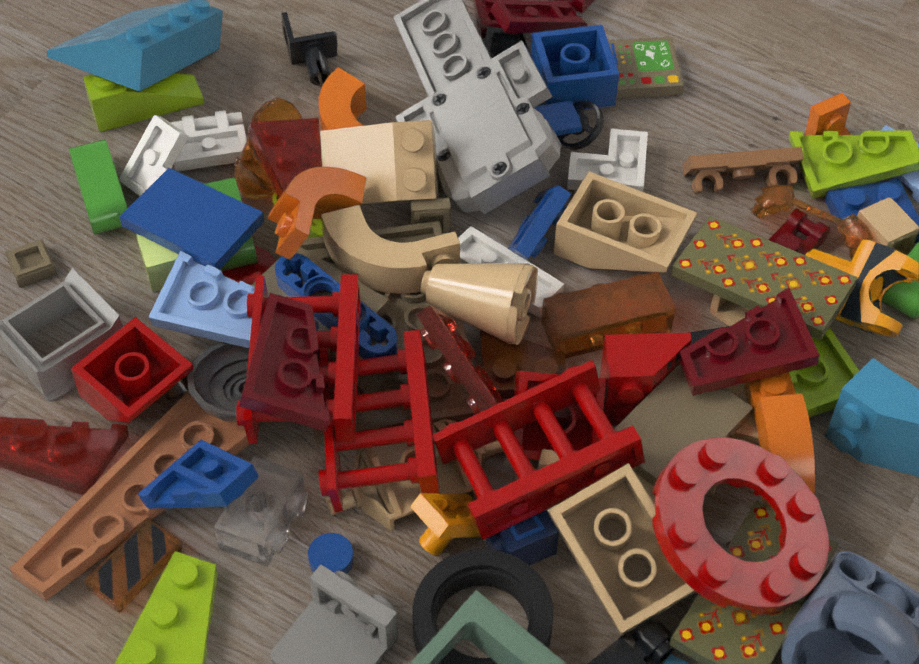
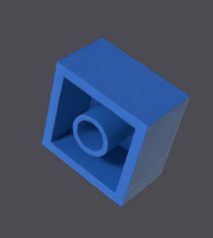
[531,25,619,109]

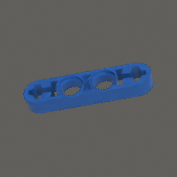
[275,253,398,359]

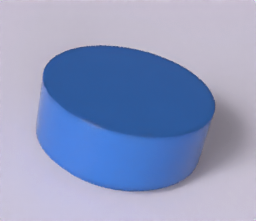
[308,533,354,574]

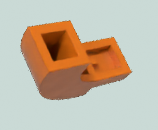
[318,67,367,131]
[268,166,367,260]
[744,372,815,508]

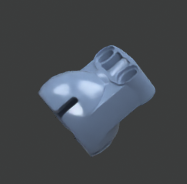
[781,551,919,664]

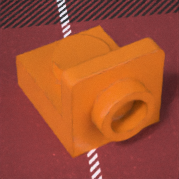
[805,92,852,135]

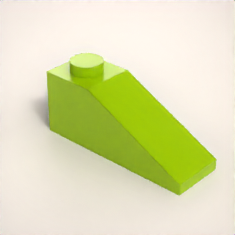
[83,73,205,132]

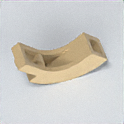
[321,205,460,294]

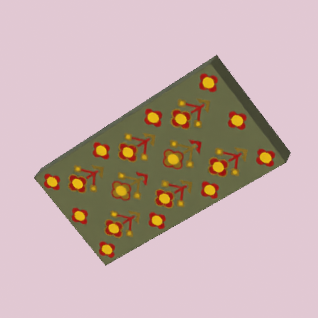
[671,216,858,341]
[669,500,839,664]

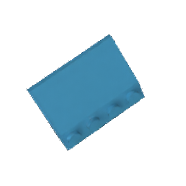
[47,0,223,92]

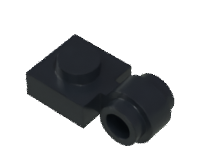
[588,618,675,664]

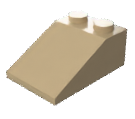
[320,120,439,205]
[553,172,697,273]

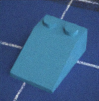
[825,358,919,477]

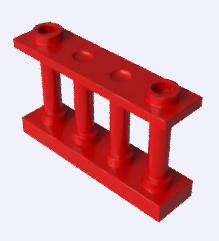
[236,274,361,444]
[318,329,440,513]
[432,360,645,540]

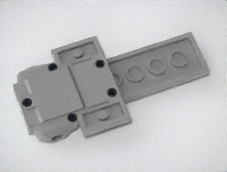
[393,0,562,214]

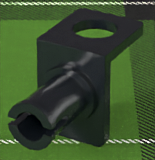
[281,12,338,85]

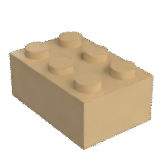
[548,463,696,636]

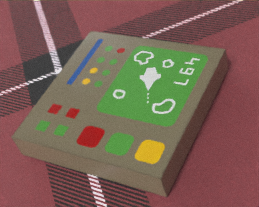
[608,37,684,99]

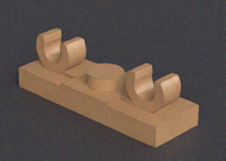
[682,147,803,194]

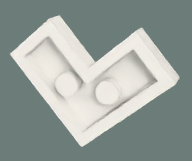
[119,115,189,196]
[567,129,648,192]

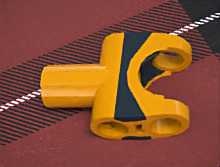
[805,240,919,337]

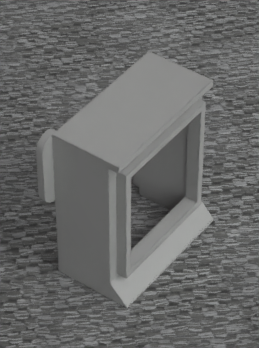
[0,267,123,402]

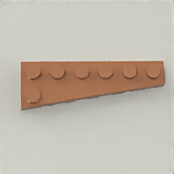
[10,391,249,601]

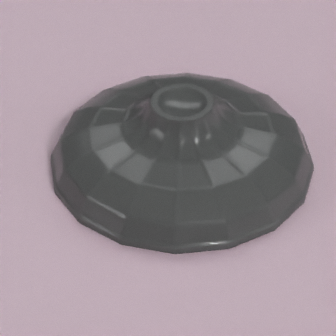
[187,342,249,423]

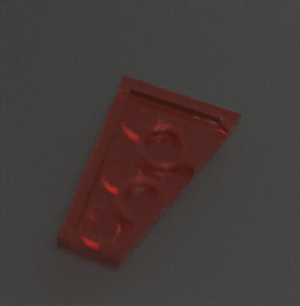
[417,305,504,415]

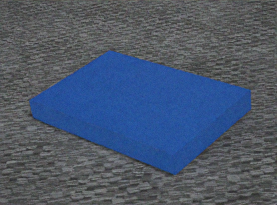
[119,168,265,270]

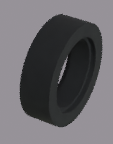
[412,549,554,664]

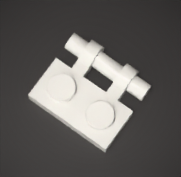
[170,110,250,172]

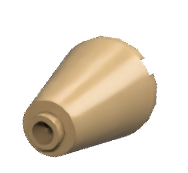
[421,263,538,345]

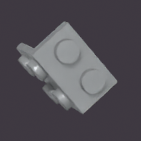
[270,564,398,664]

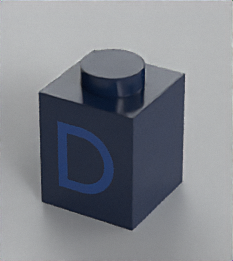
[486,510,559,565]

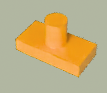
[410,493,480,556]

